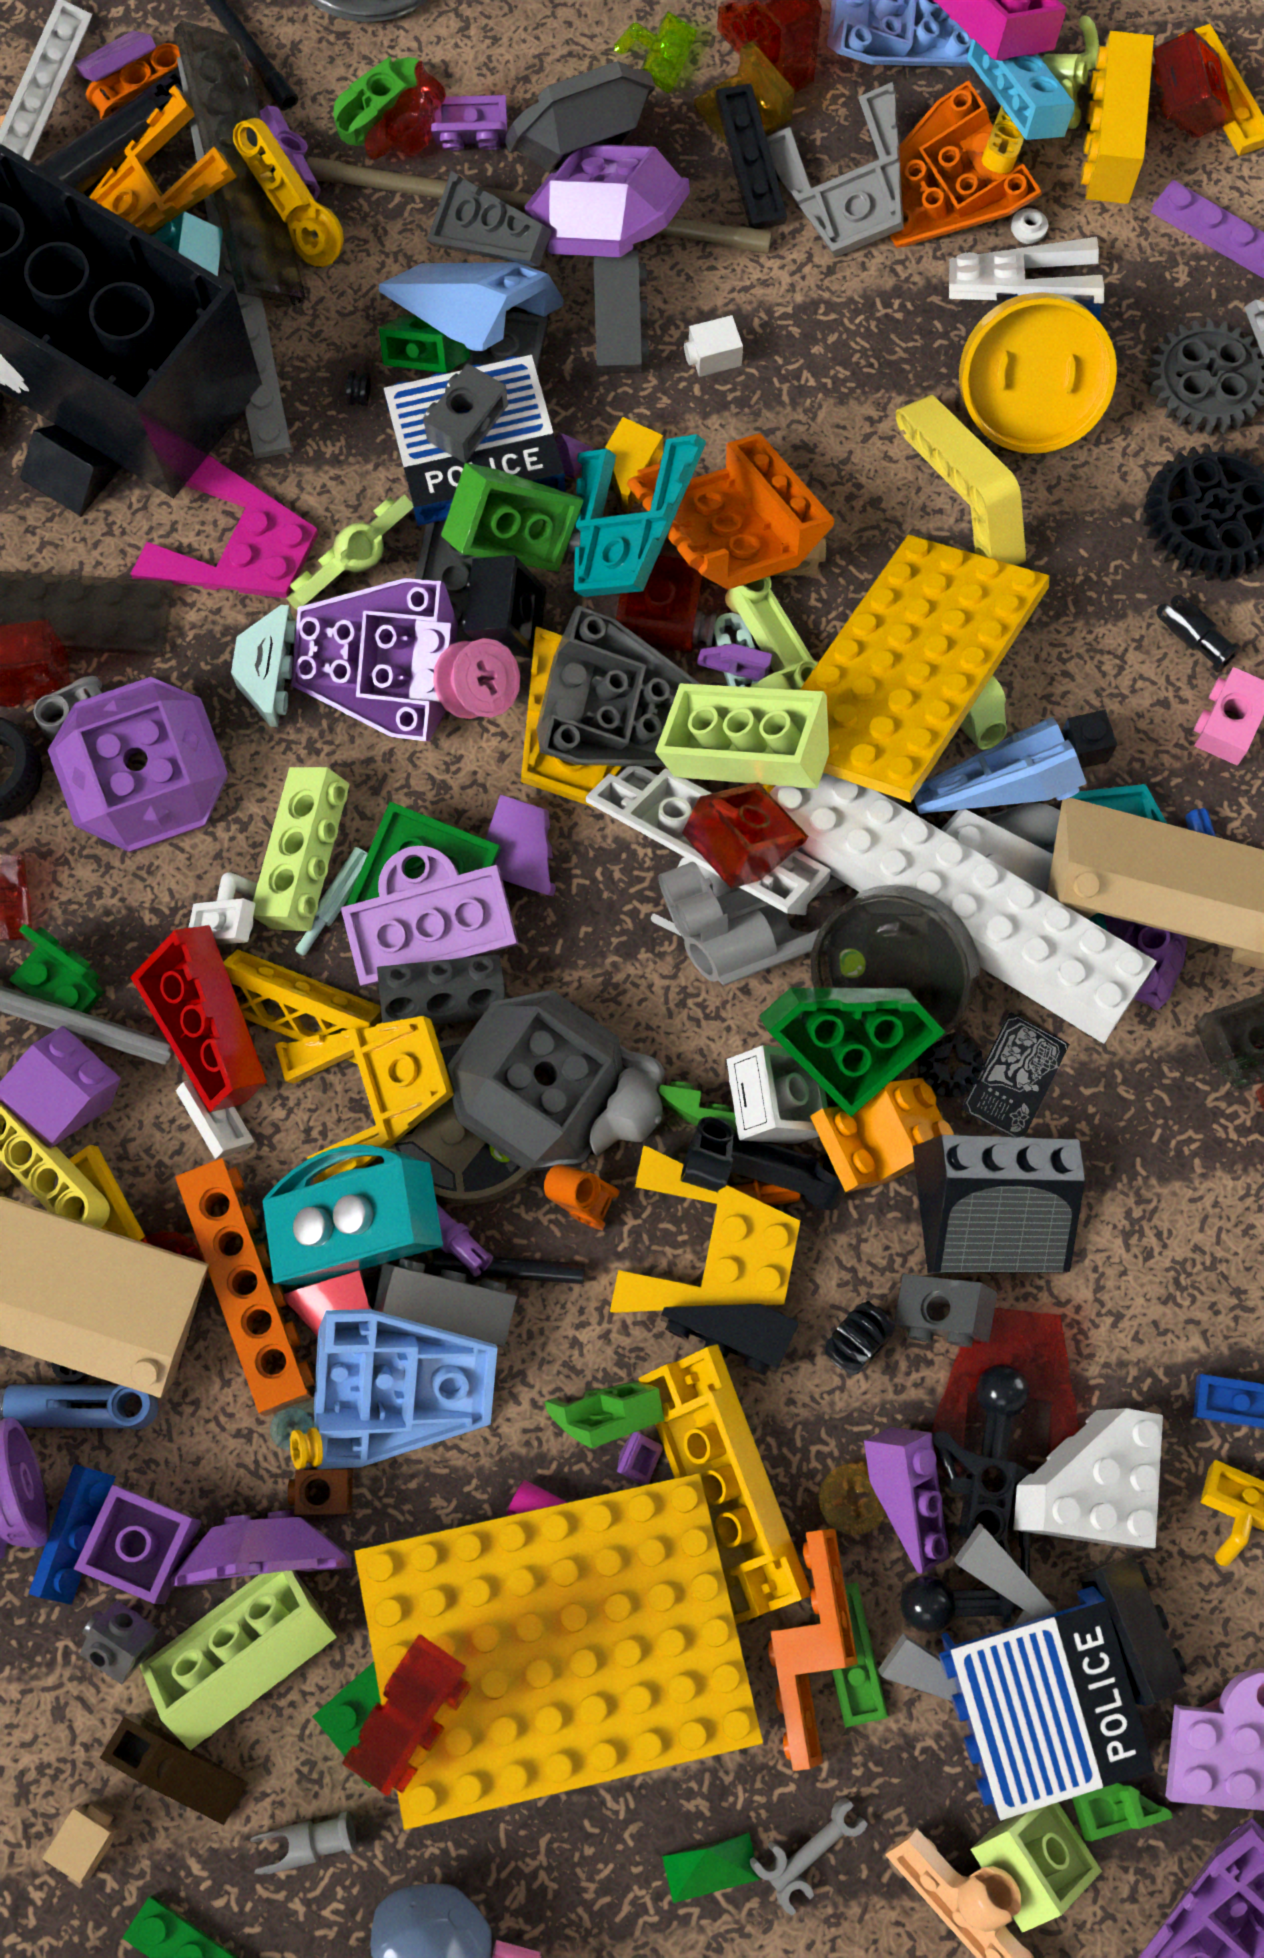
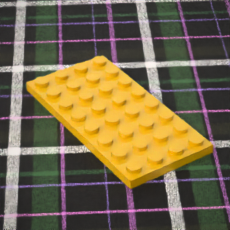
[800,535,1049,803]

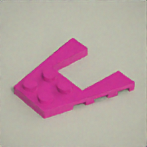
[131,455,319,598]

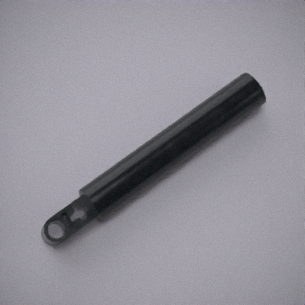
[37,67,189,196]

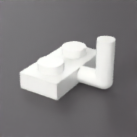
[189,872,258,945]

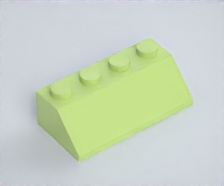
[655,683,829,789]
[140,1570,337,1750]

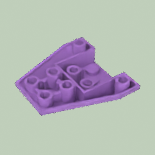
[291,578,458,741]

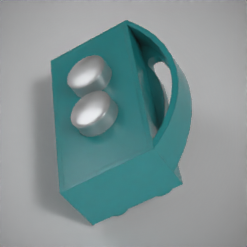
[262,1145,443,1286]

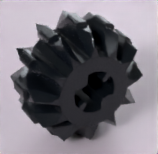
[825,1301,895,1376]

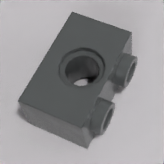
[423,363,508,463]
[894,1274,997,1348]

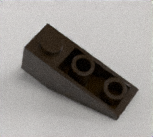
[100,1714,249,1825]

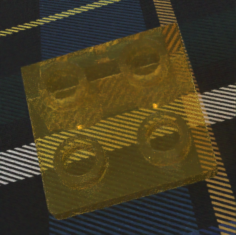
[694,41,795,147]

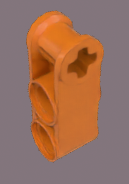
[86,43,183,120]

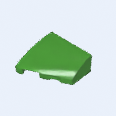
[545,1381,665,1448]

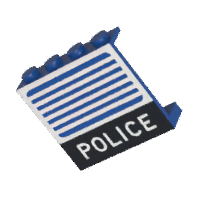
[384,355,566,526]
[939,1586,1155,1821]

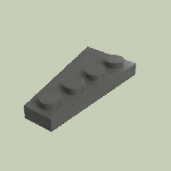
[427,171,552,267]

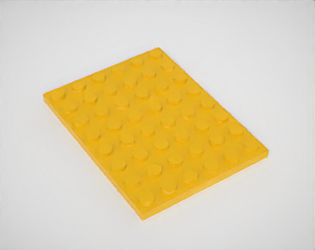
[354,1473,763,1830]

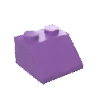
[0,1026,121,1148]

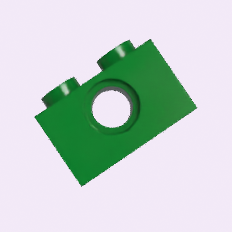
[378,314,470,373]

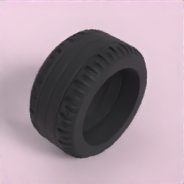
[0,717,42,822]

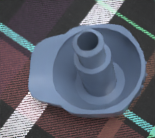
[370,1883,492,1958]

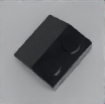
[462,555,546,659]

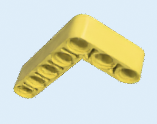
[896,395,1026,566]
[0,1102,110,1228]

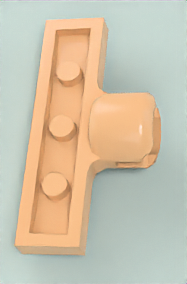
[885,1828,1034,1958]

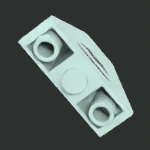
[231,605,297,727]

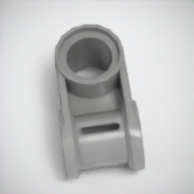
[33,676,102,741]

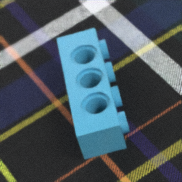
[967,39,1075,140]

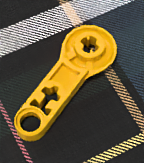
[233,118,344,267]

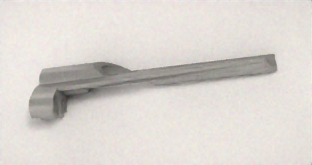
[658,802,1060,986]

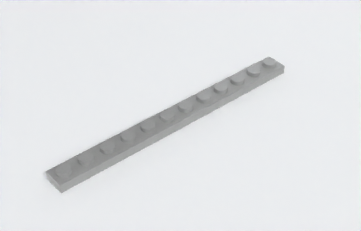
[177,51,292,459]

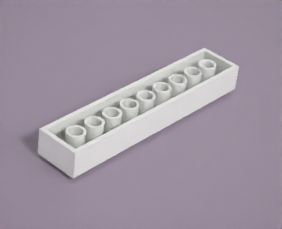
[758,773,1157,1044]

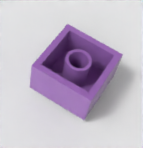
[74,1485,202,1604]

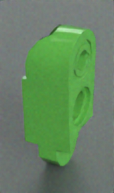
[333,56,426,146]

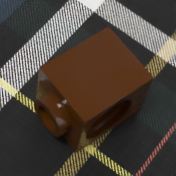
[288,1469,353,1515]

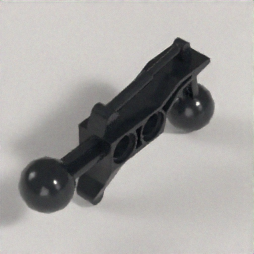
[900,1364,1032,1633]

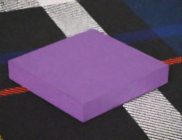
[72,30,156,82]

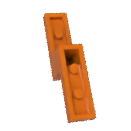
[768,1529,858,1771]

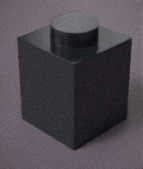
[1061,709,1117,768]

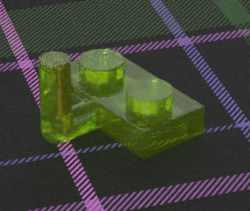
[614,11,698,93]

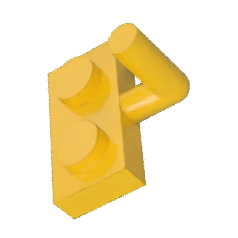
[1200,1460,1264,1566]

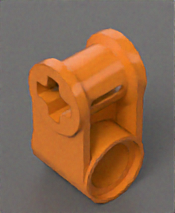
[544,1164,620,1230]

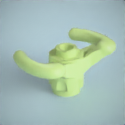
[1041,15,1099,129]

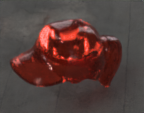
[365,61,446,160]

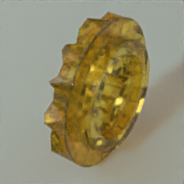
[819,1464,886,1535]

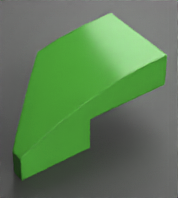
[1072,1783,1173,1841]

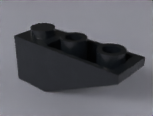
[660,1304,799,1376]

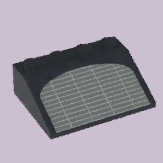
[912,1135,1085,1273]

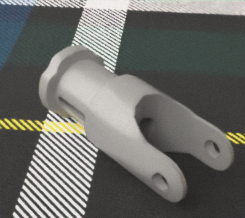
[250,1811,357,1875]

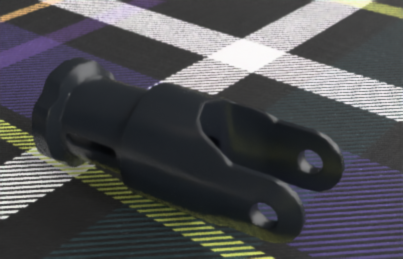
[1157,595,1241,673]

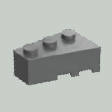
[593,251,649,374]
[370,1259,517,1346]

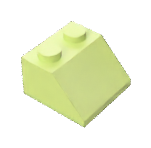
[971,1802,1102,1933]

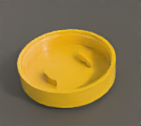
[959,292,1117,454]

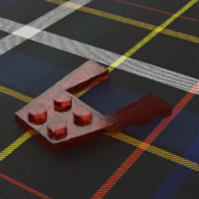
[930,1308,1079,1477]

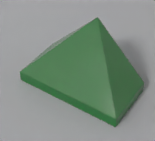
[662,1832,760,1903]

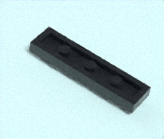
[715,83,787,229]

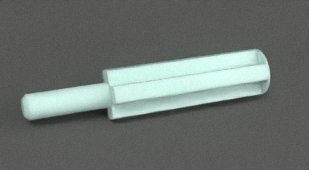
[295,847,368,956]

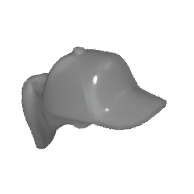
[590,1045,665,1156]

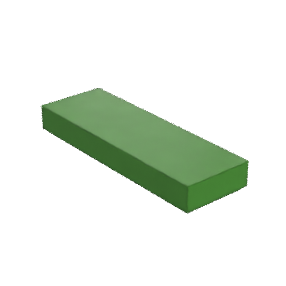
[819,1583,889,1727]

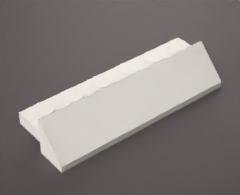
[586,766,831,915]

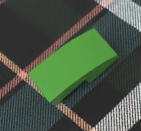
[659,1081,738,1133]

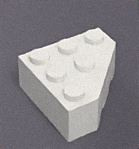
[1014,1408,1163,1549]

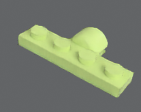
[286,494,413,610]

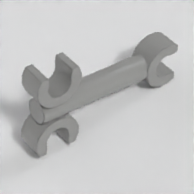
[749,1797,868,1915]

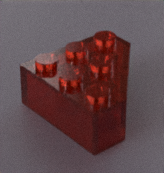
[717,0,822,102]
[342,1634,472,1797]

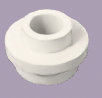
[1011,208,1048,244]

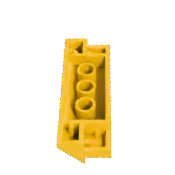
[638,1344,811,1625]

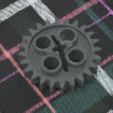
[1147,319,1264,435]

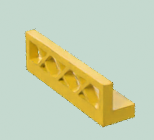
[223,949,382,1064]

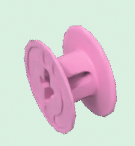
[433,638,520,719]

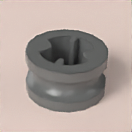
[692,609,717,647]

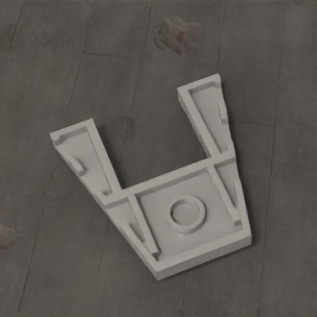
[766,82,904,258]
[878,1523,1058,1701]

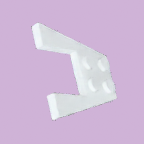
[949,237,1104,303]

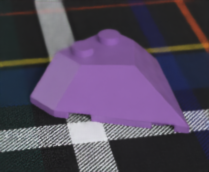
[171,1510,353,1587]

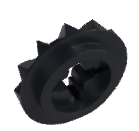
[918,1032,985,1097]

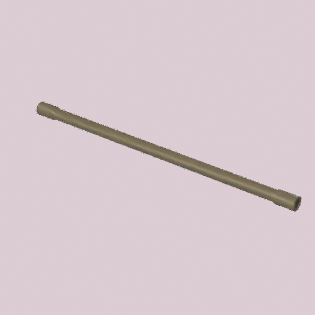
[307,157,772,254]

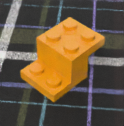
[810,1078,954,1192]

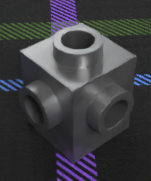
[79,1600,159,1685]

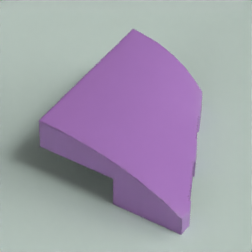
[486,795,556,896]

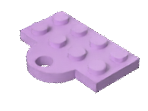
[341,846,519,987]
[1165,1668,1264,1811]

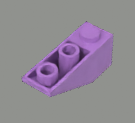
[864,1427,949,1574]

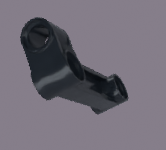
[680,1117,845,1210]

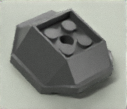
[504,61,656,172]
[446,990,623,1172]

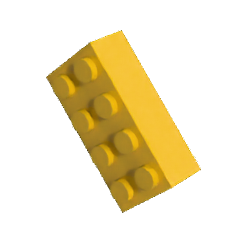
[1080,31,1154,204]

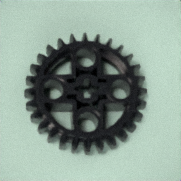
[1143,444,1264,582]

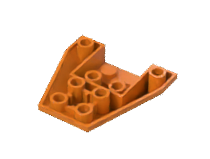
[888,80,1042,248]

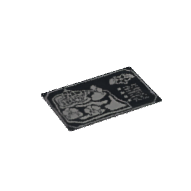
[962,1012,1070,1138]

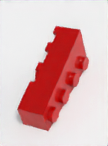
[130,925,267,1112]

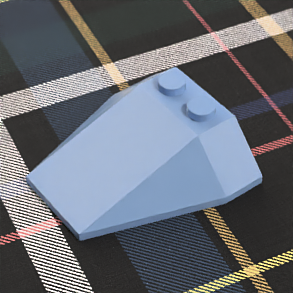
[914,717,1087,814]
[314,1309,498,1469]

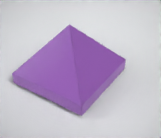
[556,433,593,480]
[617,1432,663,1485]

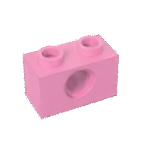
[1193,667,1264,766]

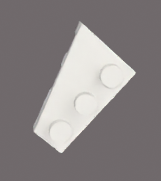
[941,809,1053,893]

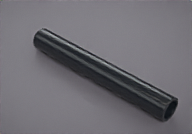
[432,1252,585,1284]

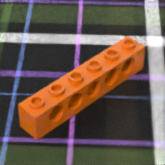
[175,1158,315,1417]

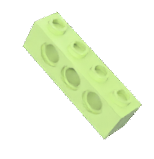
[253,767,350,931]

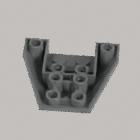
[536,606,702,766]

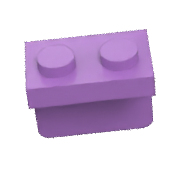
[431,95,508,151]

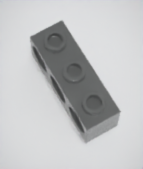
[377,954,505,1025]

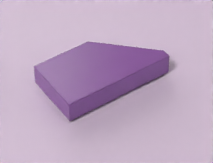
[697,644,772,681]

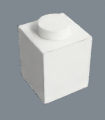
[684,315,743,377]

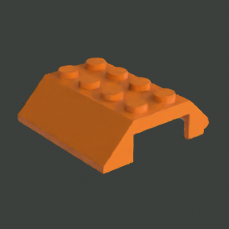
[627,433,834,590]

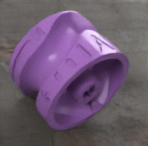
[0,1417,50,1559]

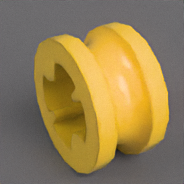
[290,1427,323,1469]

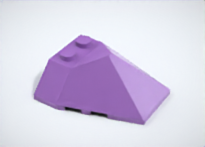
[1138,1817,1264,1958]

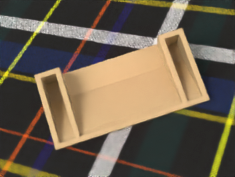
[1047,797,1264,970]
[0,1196,209,1398]

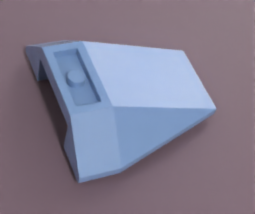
[827,0,972,67]
[379,262,564,351]

